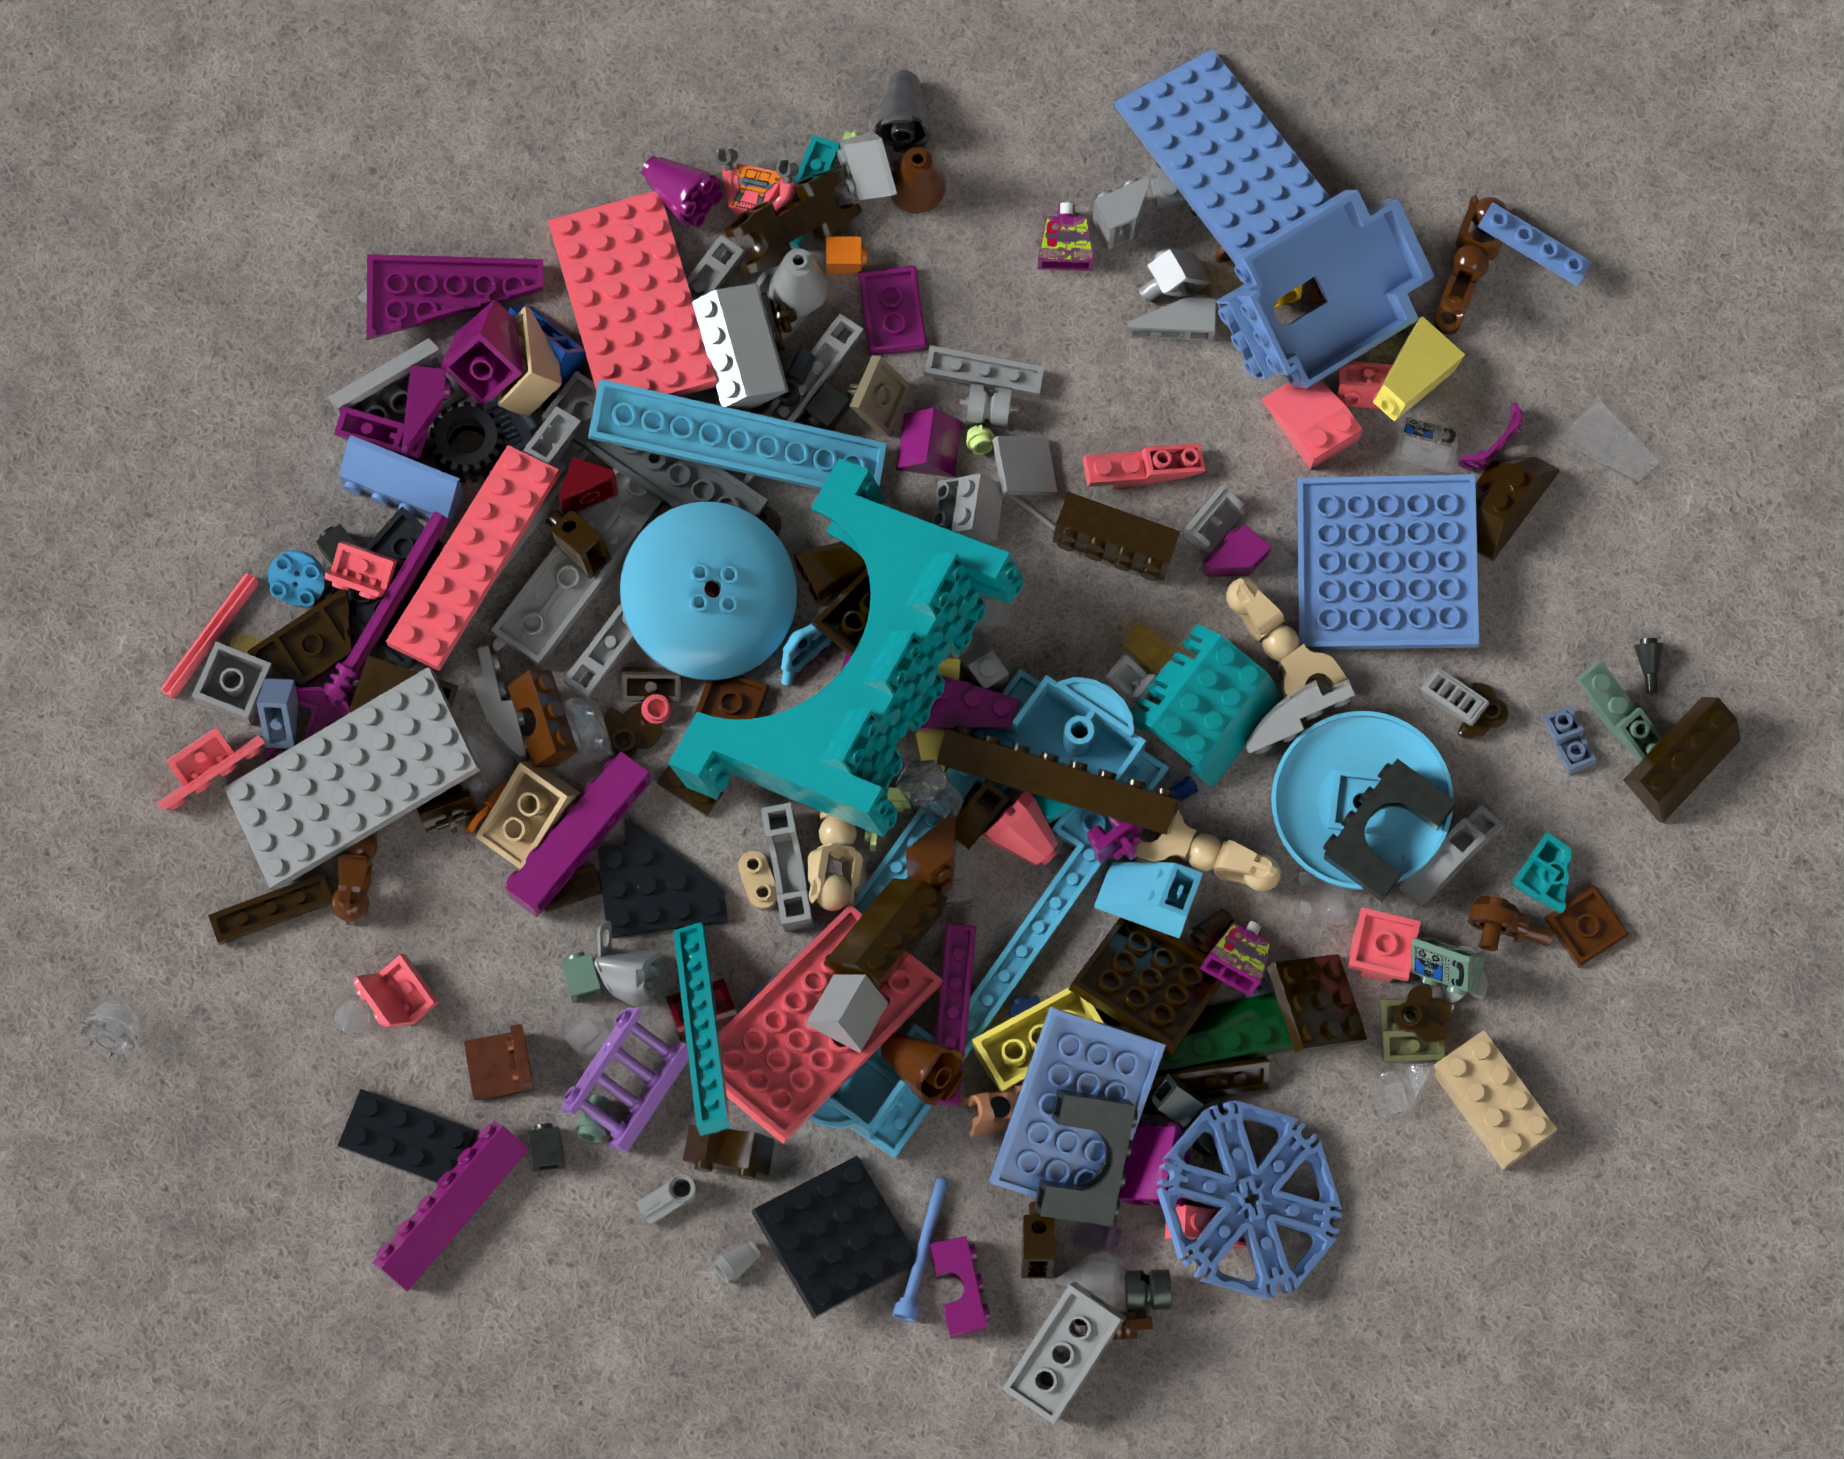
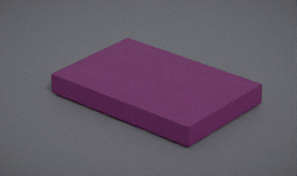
[858,265,927,356]

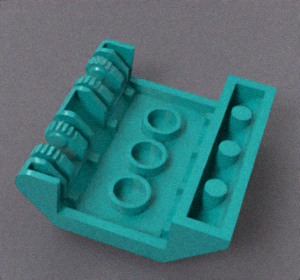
[1130,624,1283,788]

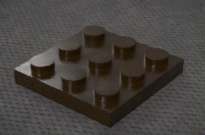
[1267,954,1367,1053]

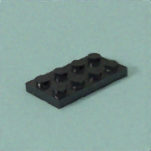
[338,1089,476,1183]

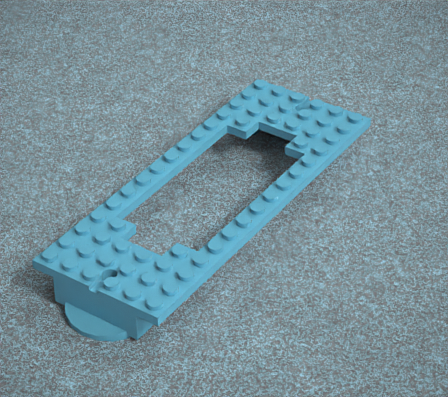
[808,669,1169,1159]

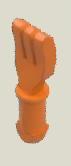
[464,782,508,833]

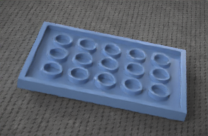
[989,1006,1166,1198]

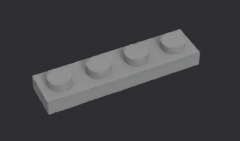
[924,345,1045,398]

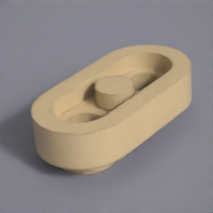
[738,851,777,910]

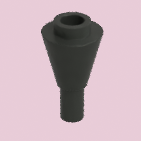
[1634,638,1664,694]

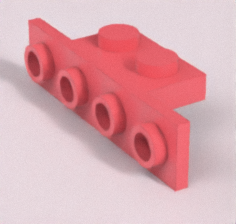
[157,727,265,811]

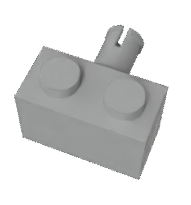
[1139,248,1211,303]

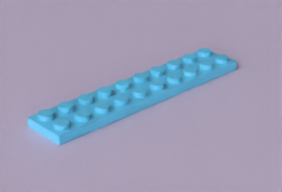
[588,379,887,490]

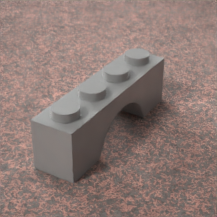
[761,803,815,932]

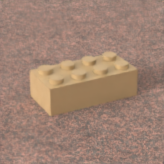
[1431,1030,1557,1170]

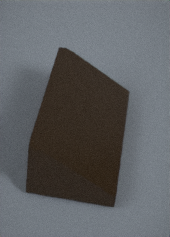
[621,667,682,702]

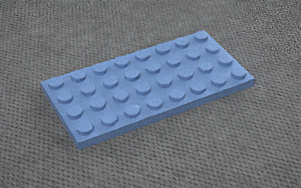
[1115,49,1331,262]

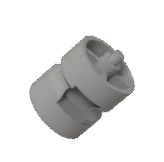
[960,384,1019,427]

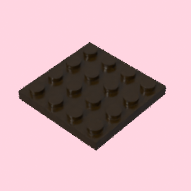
[1068,917,1224,1056]

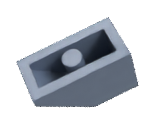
[257,679,298,749]

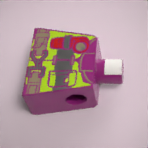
[1037,203,1094,271]
[1200,921,1270,997]

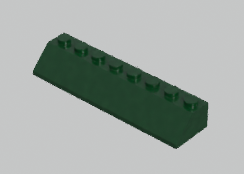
[1113,992,1294,1071]

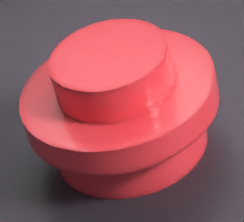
[641,694,671,724]

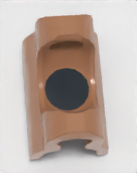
[960,1085,1022,1139]

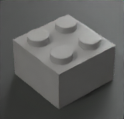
[192,641,275,725]

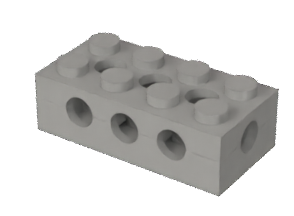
[1002,1282,1127,1424]

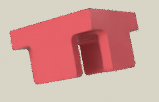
[1347,907,1421,983]

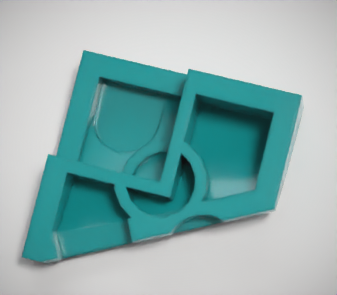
[1511,832,1572,914]

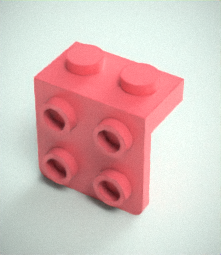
[353,954,439,1028]

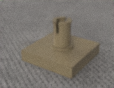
[848,355,911,436]

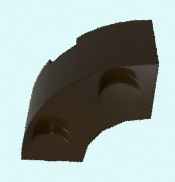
[683,1124,775,1180]

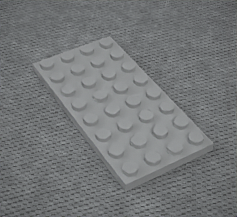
[224,667,481,891]

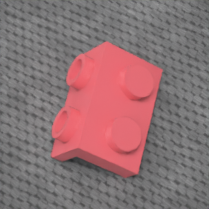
[324,541,397,600]

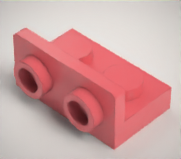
[1337,361,1392,409]

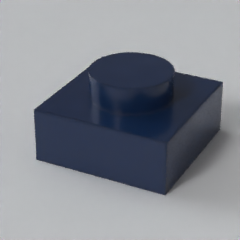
[1009,994,1041,1018]

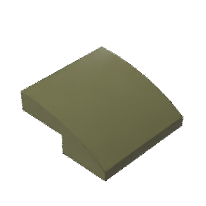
[1379,997,1445,1062]

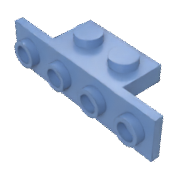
[1478,202,1592,287]

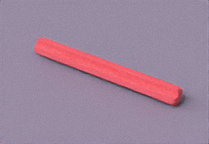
[161,573,259,699]

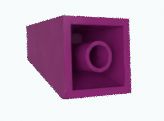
[440,300,524,406]

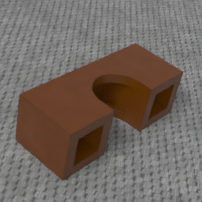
[507,670,578,767]

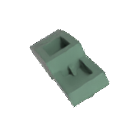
[1576,661,1662,762]

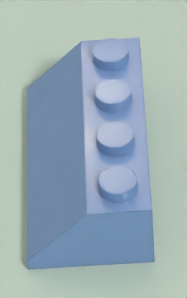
[339,435,464,528]

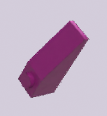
[401,365,451,457]
[334,406,429,463]

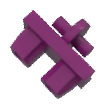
[1087,817,1142,864]

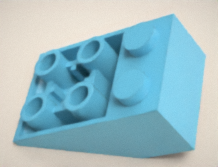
[1094,862,1203,939]

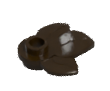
[1454,683,1509,739]
[603,703,663,757]
[1394,984,1454,1043]

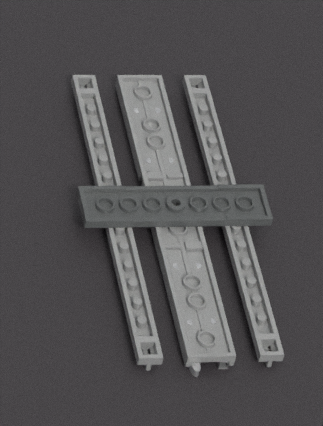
[491,235,864,699]

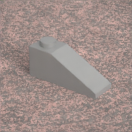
[1126,294,1216,341]

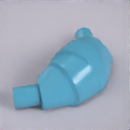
[781,624,832,686]

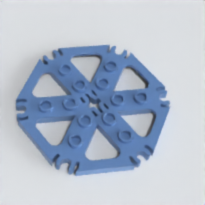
[1156,1100,1342,1299]

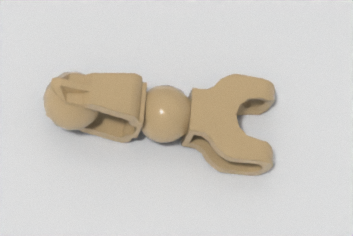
[1226,578,1347,699]
[1133,810,1281,892]
[808,811,863,911]

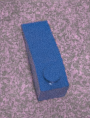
[508,306,585,383]

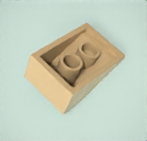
[497,306,562,418]
[475,760,581,869]

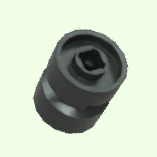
[1125,1269,1171,1311]

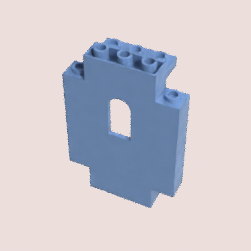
[1216,190,1435,388]

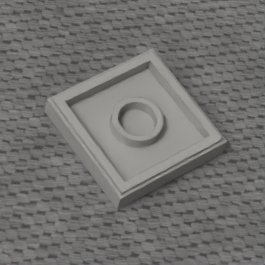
[992,436,1058,496]

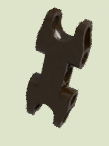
[724,167,862,274]

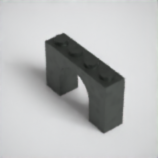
[1323,758,1456,902]
[1034,1089,1138,1226]

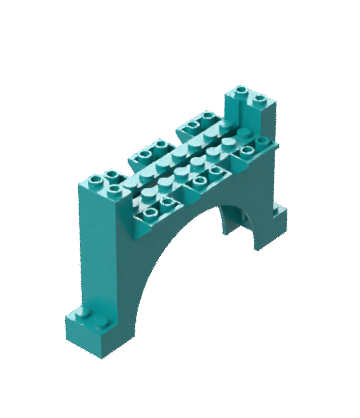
[668,458,1024,837]

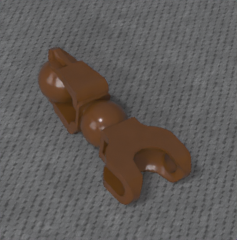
[1434,194,1515,335]
[331,831,378,925]

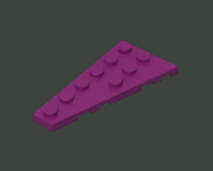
[366,254,543,341]

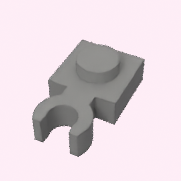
[1151,159,1186,209]

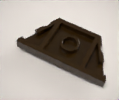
[248,589,354,686]

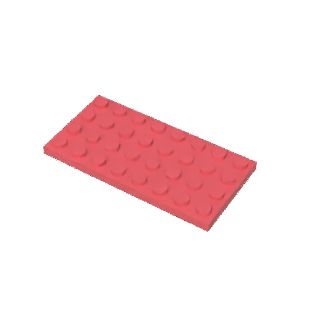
[548,191,717,397]
[719,904,943,1144]

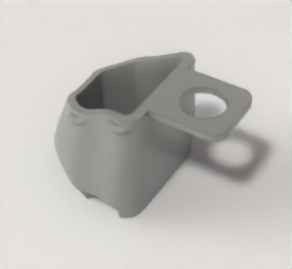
[595,921,662,1007]

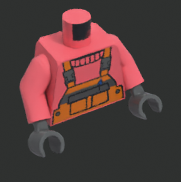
[715,149,799,236]

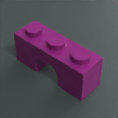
[930,1236,991,1339]

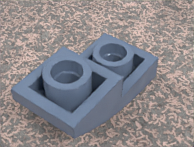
[1543,706,1596,775]

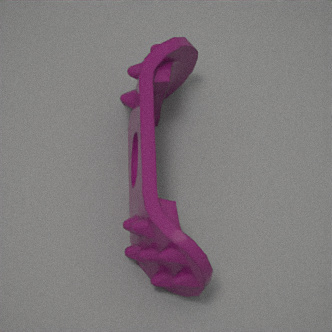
[1458,402,1524,471]

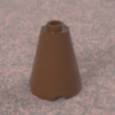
[891,147,946,214]
[881,1033,965,1106]

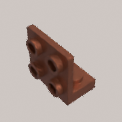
[464,1024,534,1101]

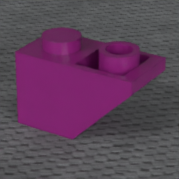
[1203,524,1271,577]

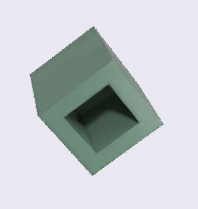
[562,952,602,1002]

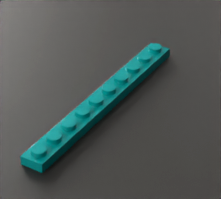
[673,922,731,1136]

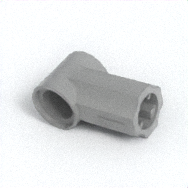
[636,1174,698,1226]

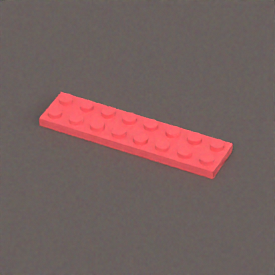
[386,445,560,671]

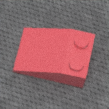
[1262,380,1362,470]

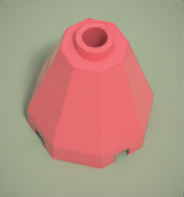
[981,791,1058,866]

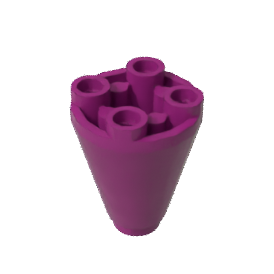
[642,156,724,228]

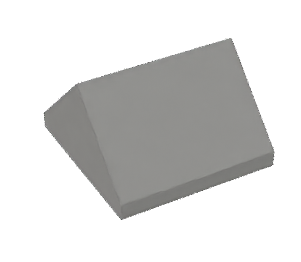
[805,975,888,1053]

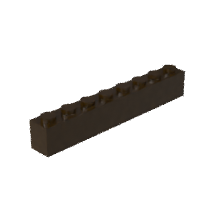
[936,725,1181,835]

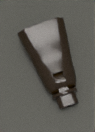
[794,541,867,606]

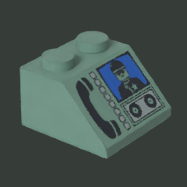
[1411,938,1486,996]

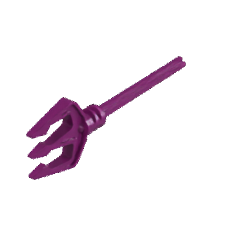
[264,511,450,760]

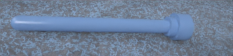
[892,1177,948,1322]

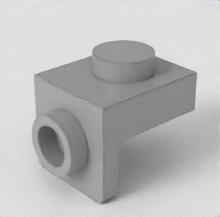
[1105,655,1156,701]

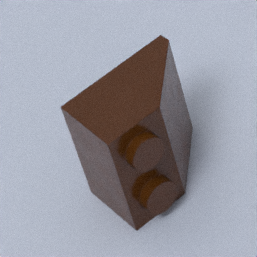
[906,813,956,894]

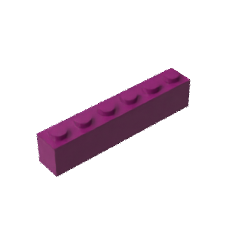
[505,752,651,918]
[373,1121,529,1292]

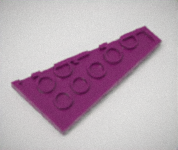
[841,653,1020,732]

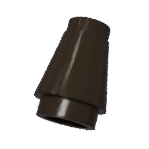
[1190,909,1234,952]

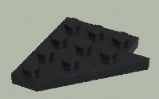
[597,819,728,937]

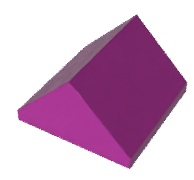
[896,408,962,478]

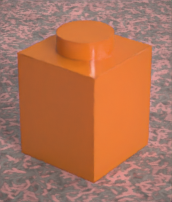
[826,237,867,274]

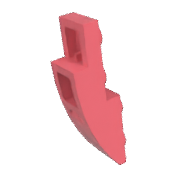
[1083,443,1206,489]

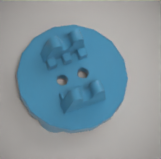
[268,549,326,607]

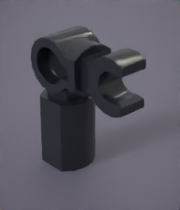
[776,349,816,406]

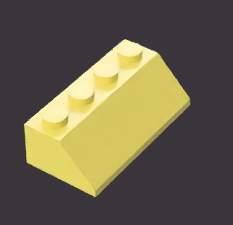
[972,987,1104,1092]

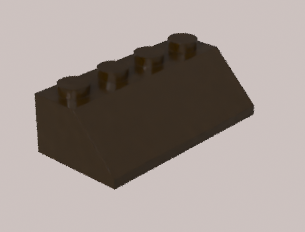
[1623,697,1741,823]
[824,878,948,991]

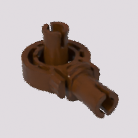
[1468,895,1554,952]

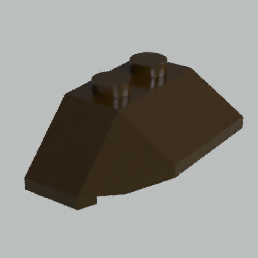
[1476,457,1560,561]

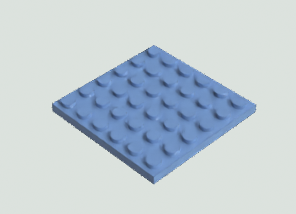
[1297,474,1479,650]

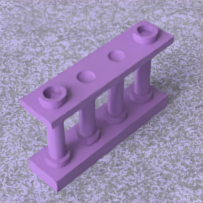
[560,1007,689,1152]

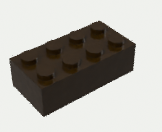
[1052,492,1181,581]

